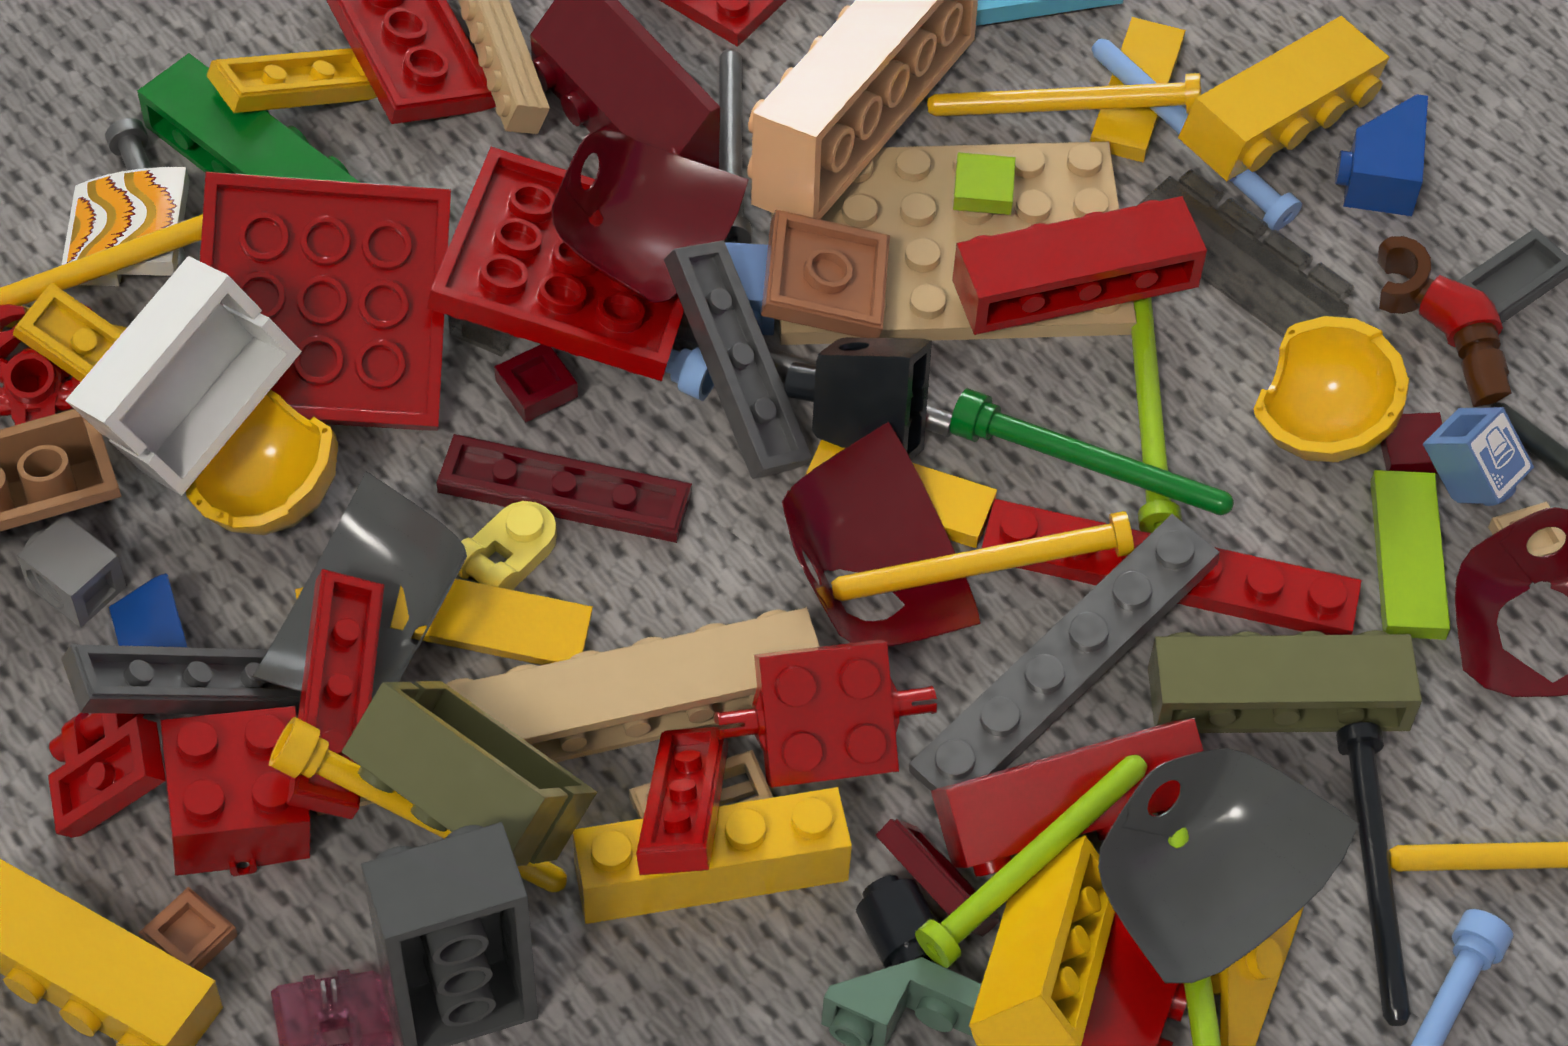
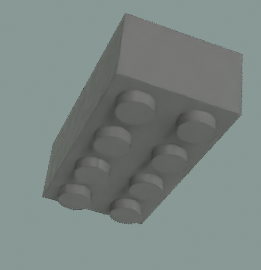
[361,822,538,1046]

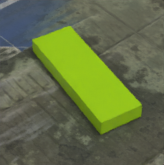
[1370,470,1450,640]

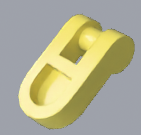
[458,501,557,590]

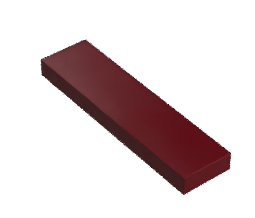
[436,434,692,543]

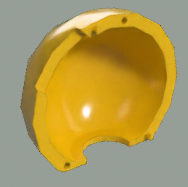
[1253,316,1409,462]
[186,390,338,535]

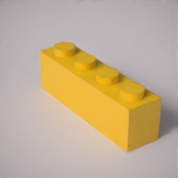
[1178,16,1390,182]
[573,787,852,924]
[969,835,1115,1046]
[0,859,223,1046]

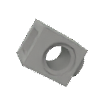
[17,514,127,628]

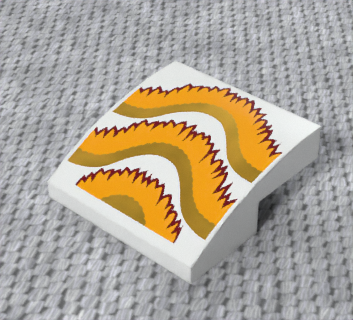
[62,167,190,286]

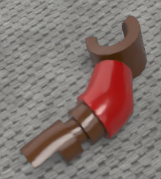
[1377,236,1512,407]

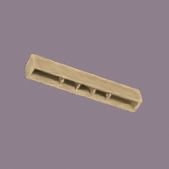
[458,0,550,134]

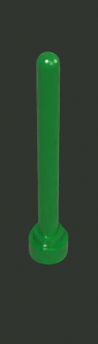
[950,388,1234,515]

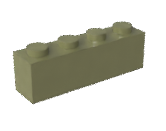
[1148,630,1422,733]

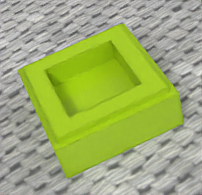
[953,152,1016,215]

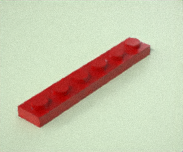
[982,498,1362,635]

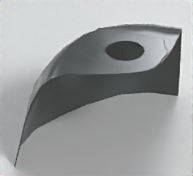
[252,471,467,699]
[1098,748,1360,983]

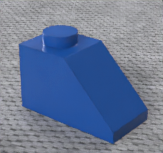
[1335,94,1428,216]

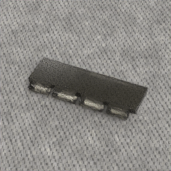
[1138,169,1354,338]

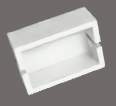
[65,256,302,496]

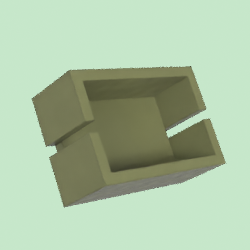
[342,681,597,866]

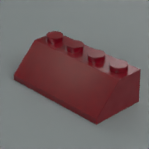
[530,0,720,169]

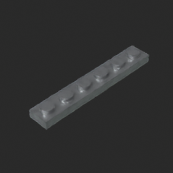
[909,514,1220,791]

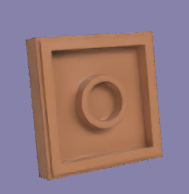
[761,210,890,338]

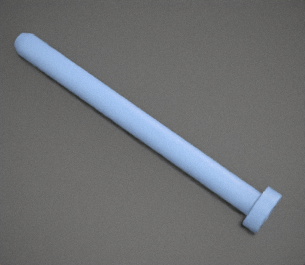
[1092,38,1302,233]

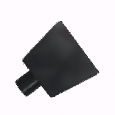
[785,337,932,460]

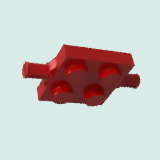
[714,640,937,788]

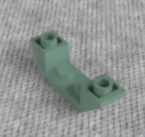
[821,957,981,1046]

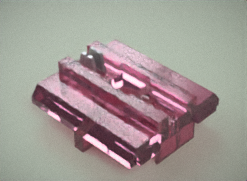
[271,969,394,1046]

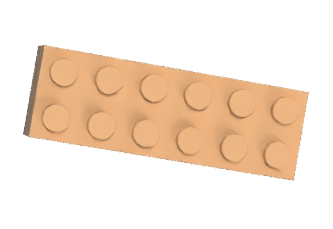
[747,0,978,220]

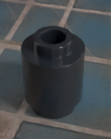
[856,875,937,968]

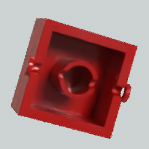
[160,706,310,876]

